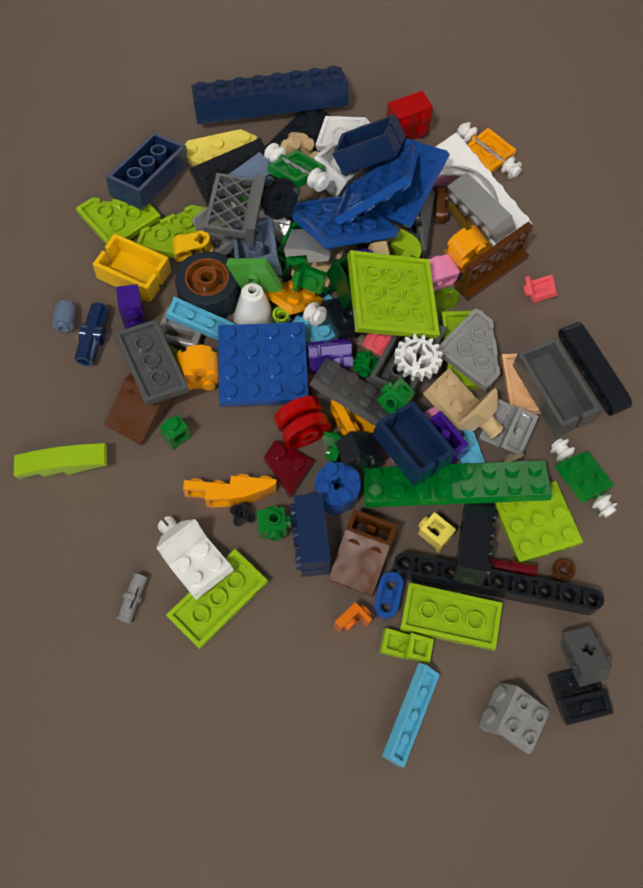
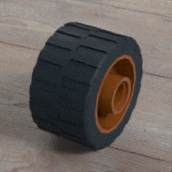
[175,251,241,319]

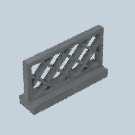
[203,173,266,246]

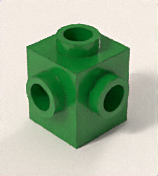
[377,376,415,414]
[256,506,291,541]

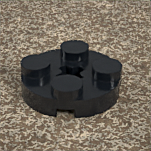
[261,178,300,220]

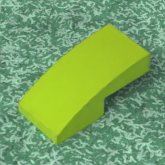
[378,628,434,664]

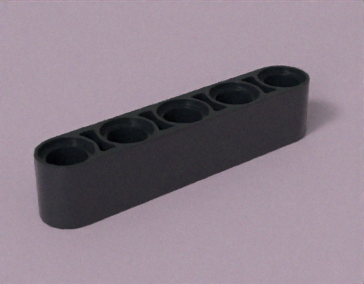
[558,322,632,416]

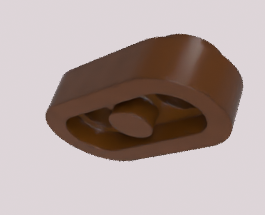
[434,187,449,224]

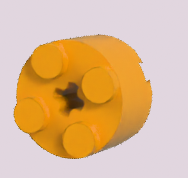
[444,225,492,272]
[176,345,219,391]

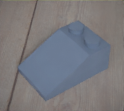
[232,217,283,276]

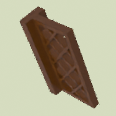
[454,221,533,301]

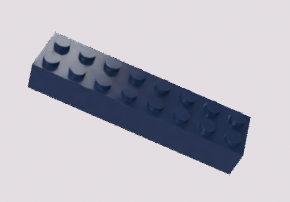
[191,66,349,124]

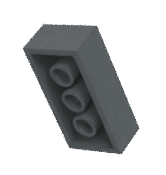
[369,324,446,402]

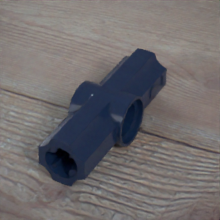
[74,302,110,367]

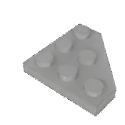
[438,308,500,392]

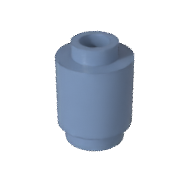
[52,300,76,333]

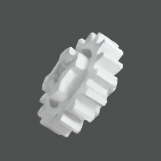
[394,334,443,381]

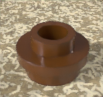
[551,559,576,582]

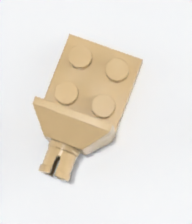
[423,368,504,439]

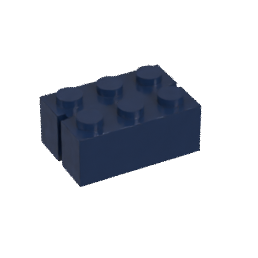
[332,114,405,175]
[372,401,456,486]
[290,493,331,577]

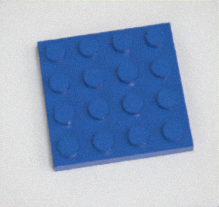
[364,138,450,229]
[335,145,419,225]
[291,195,398,249]
[218,322,309,407]

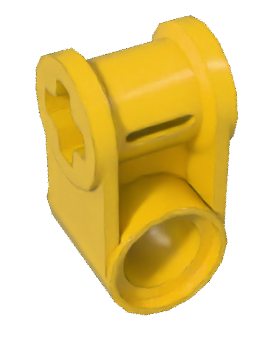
[173,231,214,262]

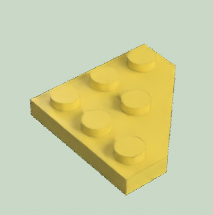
[185,129,257,166]

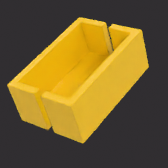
[92,233,171,303]

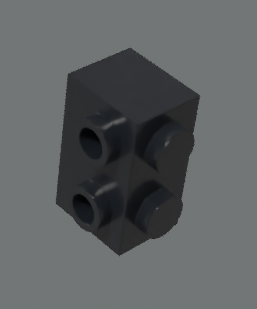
[335,431,388,469]

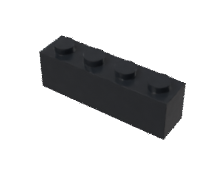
[453,503,498,587]

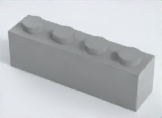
[447,172,516,243]

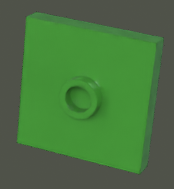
[226,258,282,292]

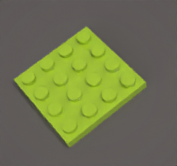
[347,250,440,339]

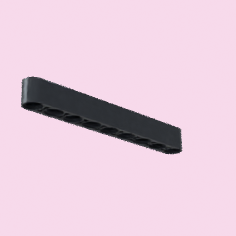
[392,552,604,615]

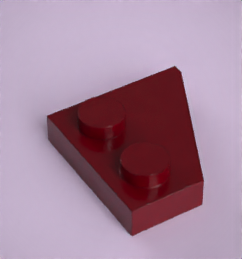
[264,440,313,498]

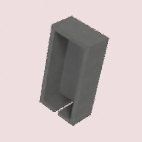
[513,338,601,438]

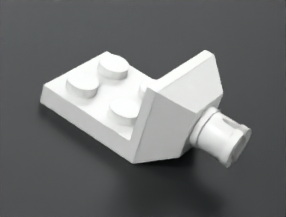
[315,116,370,151]
[157,516,234,600]

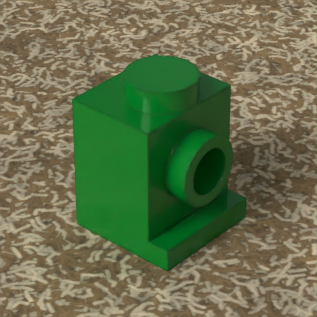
[159,414,191,450]

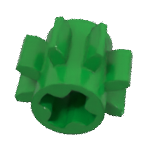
[352,351,378,377]

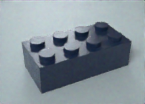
[106,132,188,210]

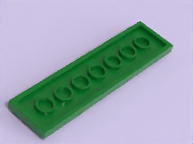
[364,460,552,508]

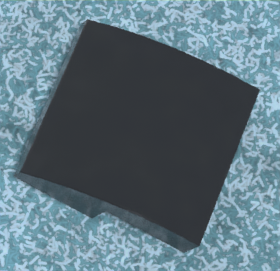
[548,670,614,725]

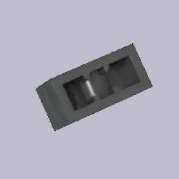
[560,626,612,687]

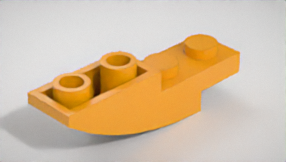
[183,474,277,507]

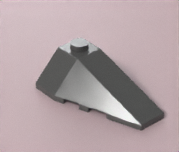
[412,189,436,259]

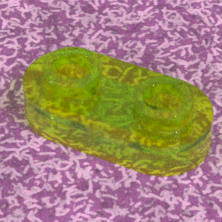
[434,288,459,315]

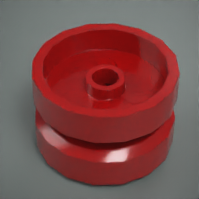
[273,396,331,449]

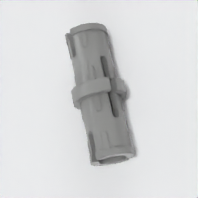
[116,573,148,624]

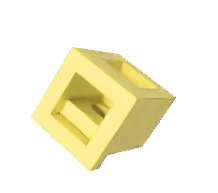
[418,512,456,553]

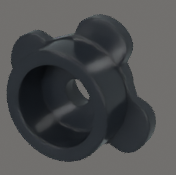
[230,502,255,527]

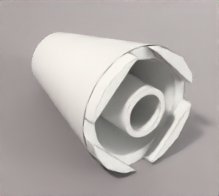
[233,283,275,325]

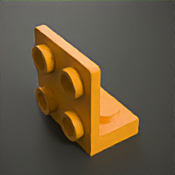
[330,400,375,436]

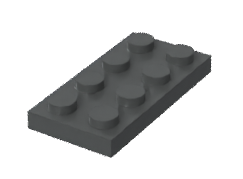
[114,320,189,406]
[309,357,390,426]

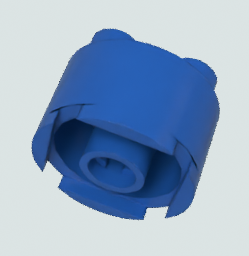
[314,462,361,515]

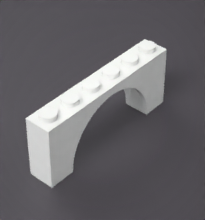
[436,132,533,247]

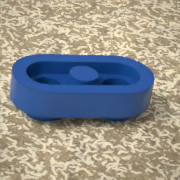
[374,572,403,620]

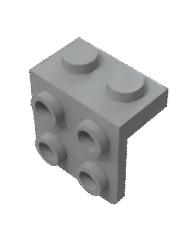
[192,198,234,256]
[478,683,549,754]

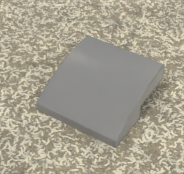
[284,229,332,263]
[477,399,539,454]

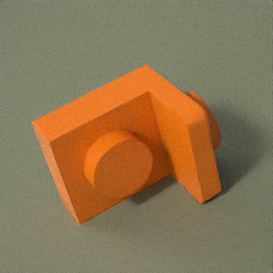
[333,602,372,633]

